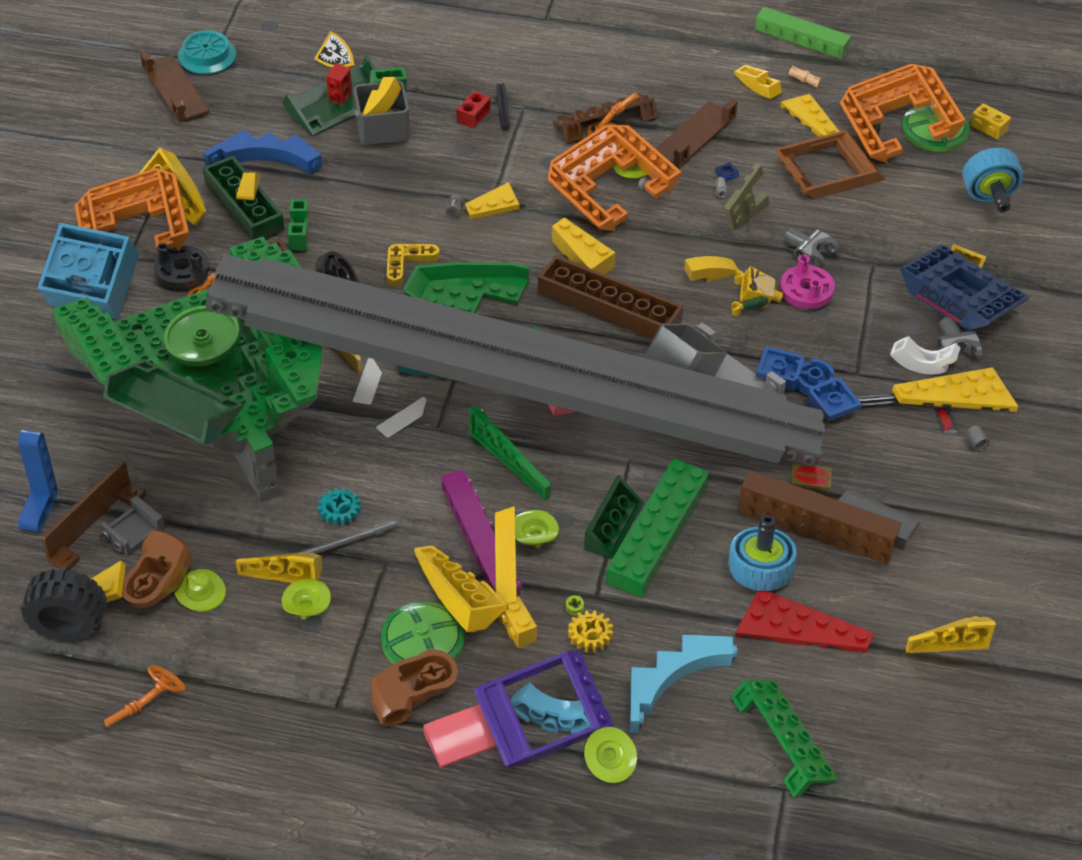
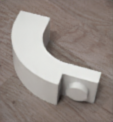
[890,336,960,375]

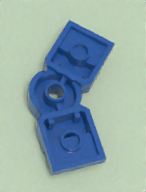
[756,346,862,421]

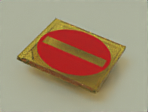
[791,463,832,491]

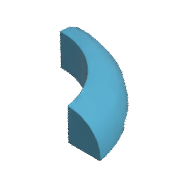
[510,683,591,734]

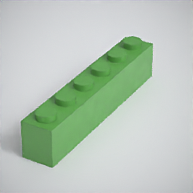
[755,7,851,59]

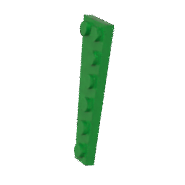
[469,405,551,501]

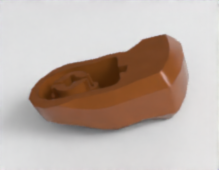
[122,529,193,609]
[371,649,458,727]

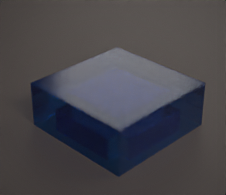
[715,162,739,182]

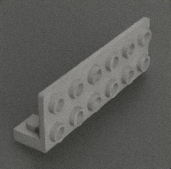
[697,323,786,395]

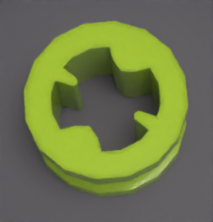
[566,596,584,615]

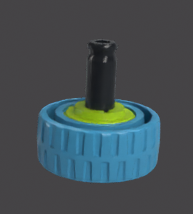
[962,148,1023,213]
[728,515,797,591]

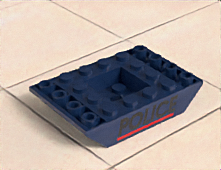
[900,244,1029,330]

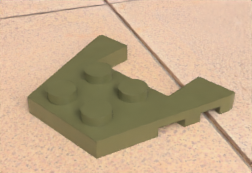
[724,162,770,230]

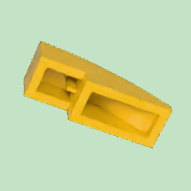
[734,65,782,99]
[363,77,401,115]
[684,256,739,282]

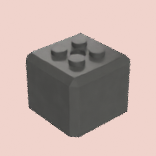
[353,80,410,145]
[643,324,727,376]

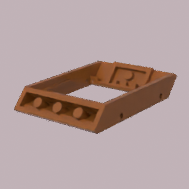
[775,130,886,199]

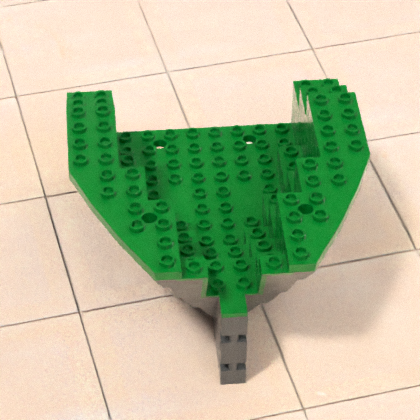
[52,237,322,502]

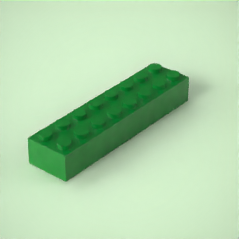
[605,459,709,598]

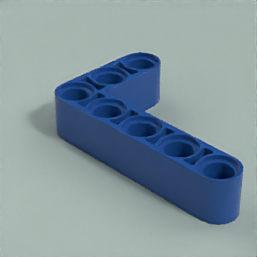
[18,429,58,532]

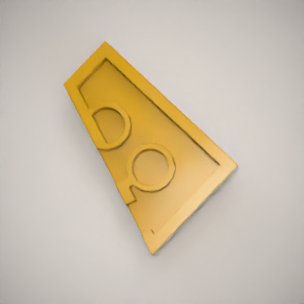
[465,182,519,220]
[91,560,126,602]

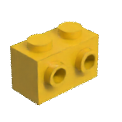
[970,103,1011,140]
[499,596,537,648]

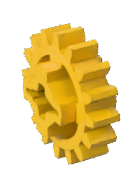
[568,610,613,652]

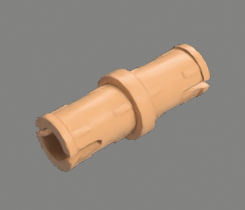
[789,66,822,88]

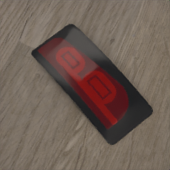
[934,407,958,435]

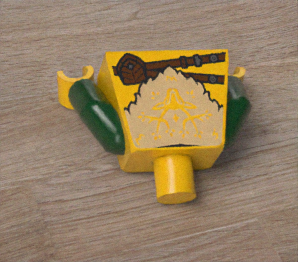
[731,266,783,316]

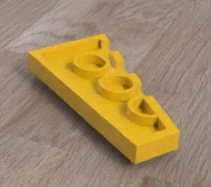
[780,94,840,137]

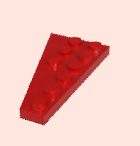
[735,591,875,653]

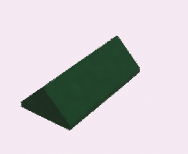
[584,475,644,559]

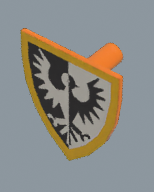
[314,31,354,67]

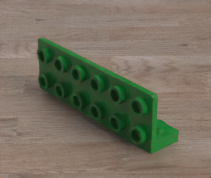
[731,680,837,798]

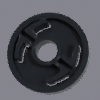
[154,243,209,289]
[315,251,358,283]

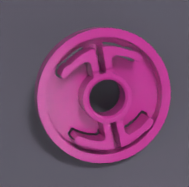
[780,255,835,309]

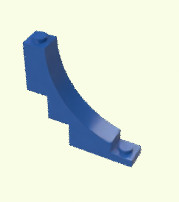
[203,130,322,175]

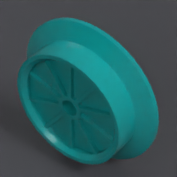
[178,30,236,74]

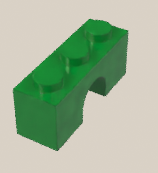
[288,199,309,251]

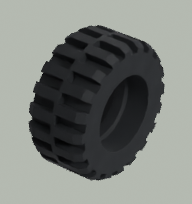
[21,568,107,643]

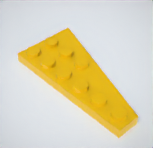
[892,367,1018,412]

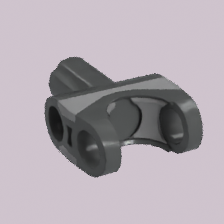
[784,227,840,268]
[936,317,982,365]

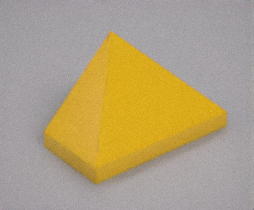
[236,173,261,200]
[951,244,987,268]

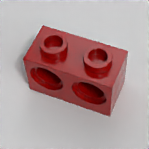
[326,63,353,105]
[456,91,491,128]

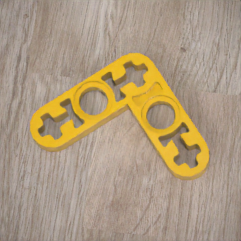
[387,244,440,286]

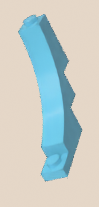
[630,635,737,733]

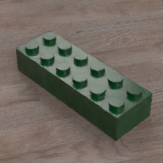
[203,156,285,240]

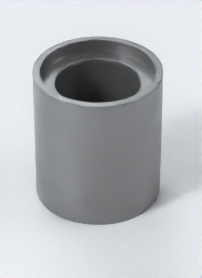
[965,425,990,451]

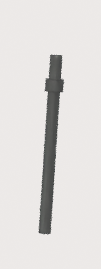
[297,520,398,554]

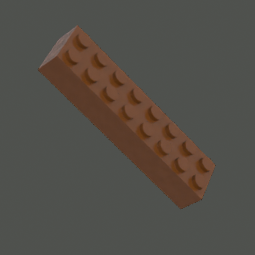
[537,255,683,339]
[738,471,901,565]

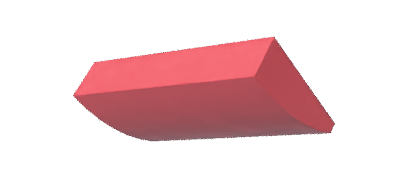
[424,704,497,768]

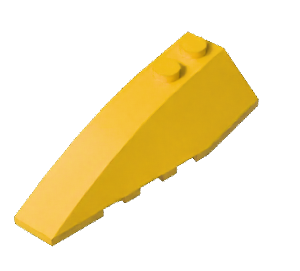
[140,147,206,225]
[414,546,507,632]

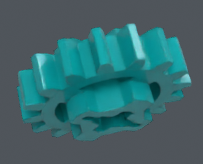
[318,488,361,526]

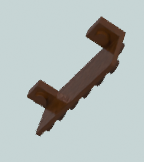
[139,49,209,123]
[553,93,658,143]
[655,99,738,168]
[42,460,146,571]

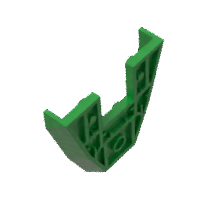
[403,262,529,314]

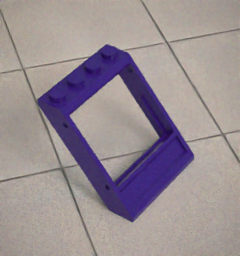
[473,651,614,767]

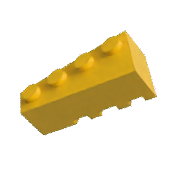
[552,218,615,275]

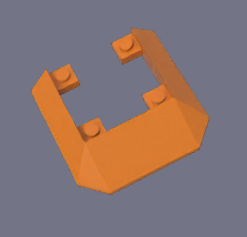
[840,64,966,163]
[548,125,682,231]
[75,168,189,251]

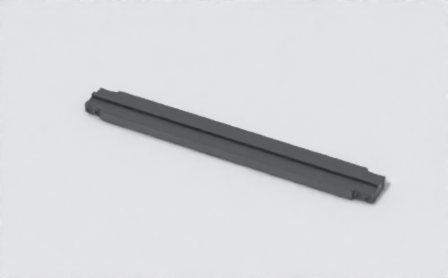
[205,253,825,467]

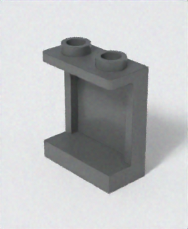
[99,495,165,556]

